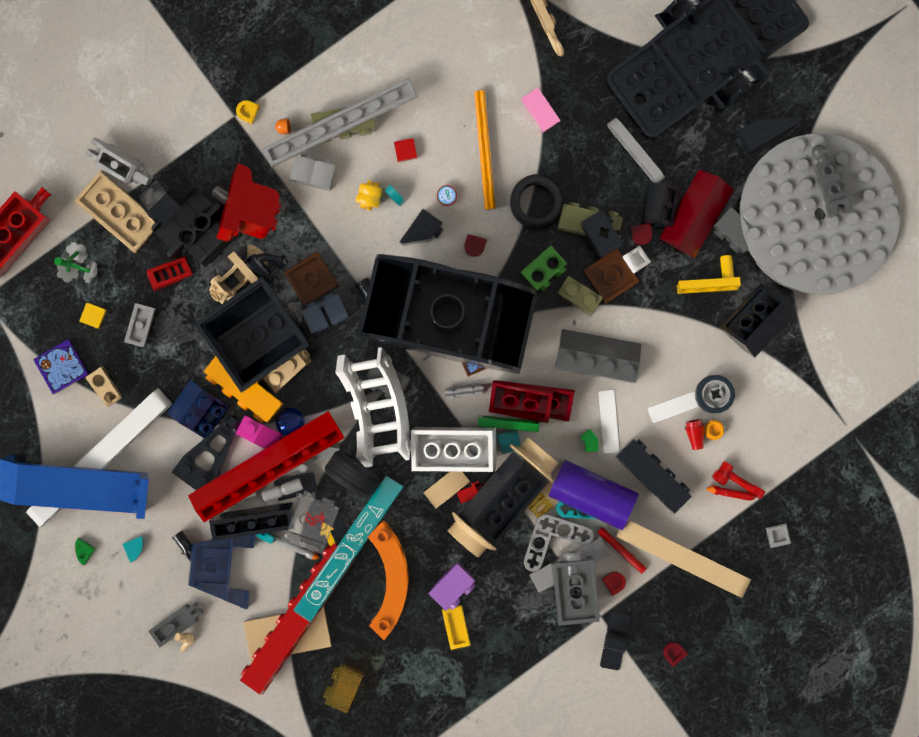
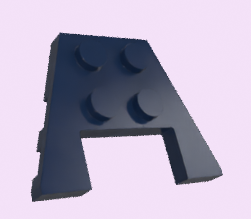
[188,534,256,609]

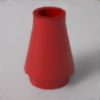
[684,419,704,450]

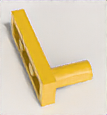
[677,255,741,294]

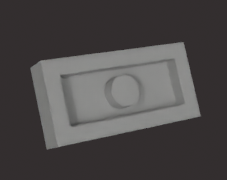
[124,303,156,348]

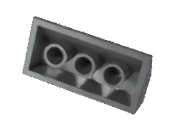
[554,329,641,384]

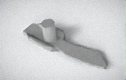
[285,447,339,476]

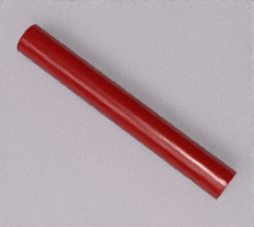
[597,527,647,574]

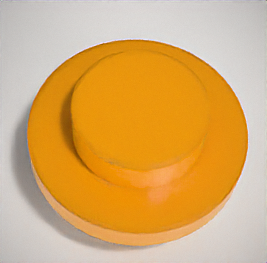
[704,420,724,440]

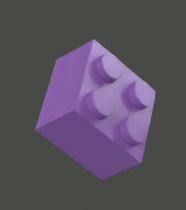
[428,561,475,611]

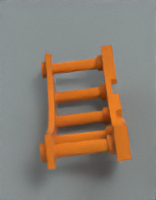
[368,520,409,640]

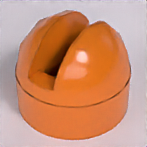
[275,118,291,135]

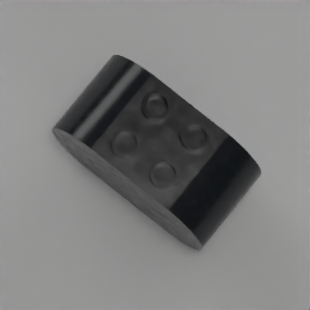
[357,254,538,374]

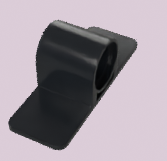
[600,611,630,670]

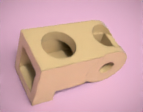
[85,366,122,407]

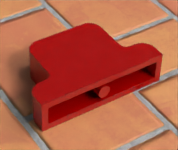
[216,164,281,241]

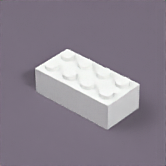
[411,427,497,472]

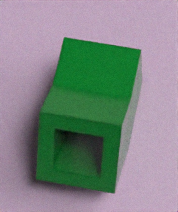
[580,429,599,452]

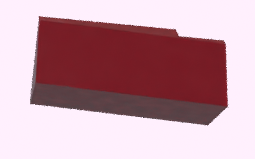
[659,170,733,258]
[489,380,575,423]

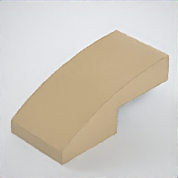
[424,471,470,508]

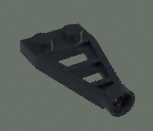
[171,414,241,490]

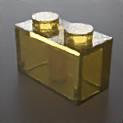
[323,664,364,714]

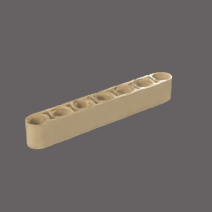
[616,520,751,598]

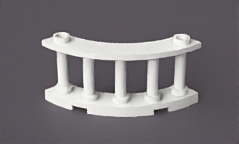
[335,347,412,467]

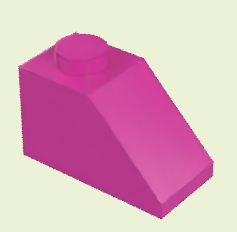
[235,416,283,449]

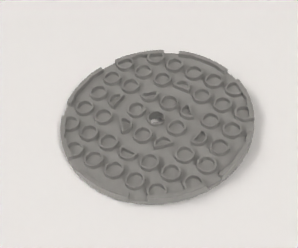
[739,134,900,295]

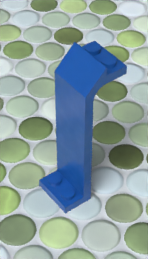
[0,455,149,519]

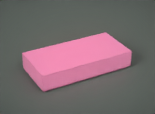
[521,87,560,133]

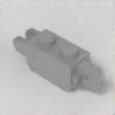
[86,138,153,185]

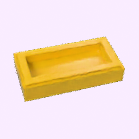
[442,605,471,650]

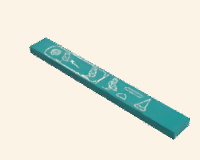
[294,476,403,622]

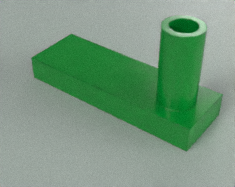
[478,415,540,432]

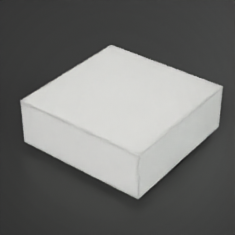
[623,246,651,274]

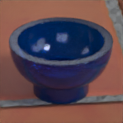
[275,407,305,436]

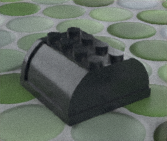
[194,277,310,393]

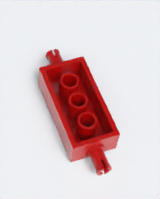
[0,187,52,278]

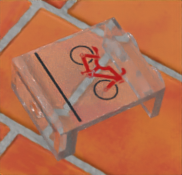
[280,491,339,554]

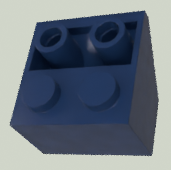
[167,380,229,438]

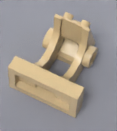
[209,251,259,304]

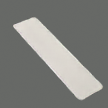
[598,390,620,453]
[648,391,699,423]

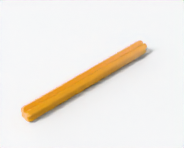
[474,90,495,210]

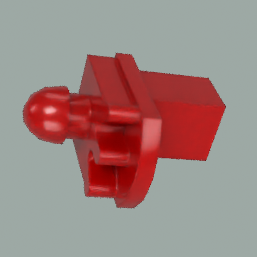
[457,481,486,504]

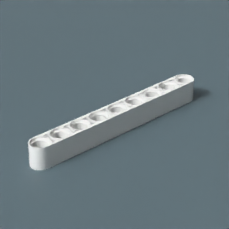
[26,388,172,528]

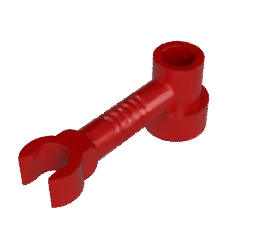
[711,461,766,499]

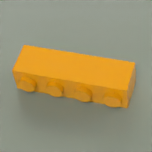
[203,356,284,423]

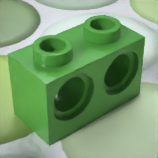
[520,246,567,291]

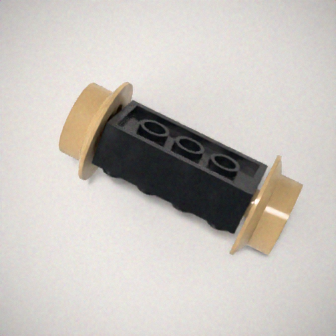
[448,437,558,558]

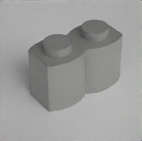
[290,154,336,191]

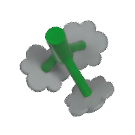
[54,242,98,283]

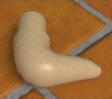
[175,633,194,653]

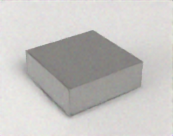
[766,523,791,548]

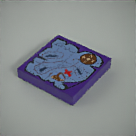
[33,339,89,395]

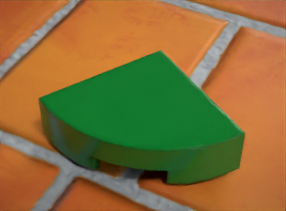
[75,537,96,566]

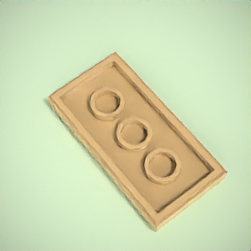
[74,171,155,254]
[244,606,332,662]

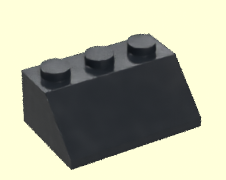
[720,284,796,358]

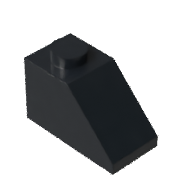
[399,209,444,246]

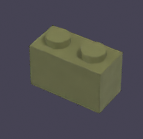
[557,276,603,316]

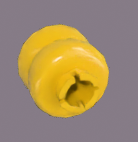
[355,180,383,211]

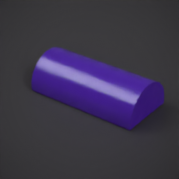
[549,459,639,531]

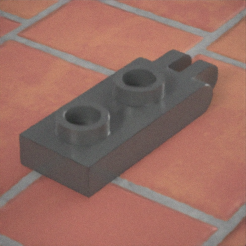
[149,602,203,648]

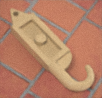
[530,0,564,56]

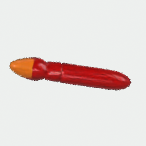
[706,485,755,501]

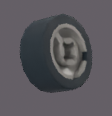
[695,375,735,414]

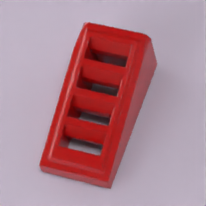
[147,256,193,291]

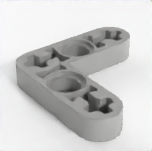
[524,514,593,572]

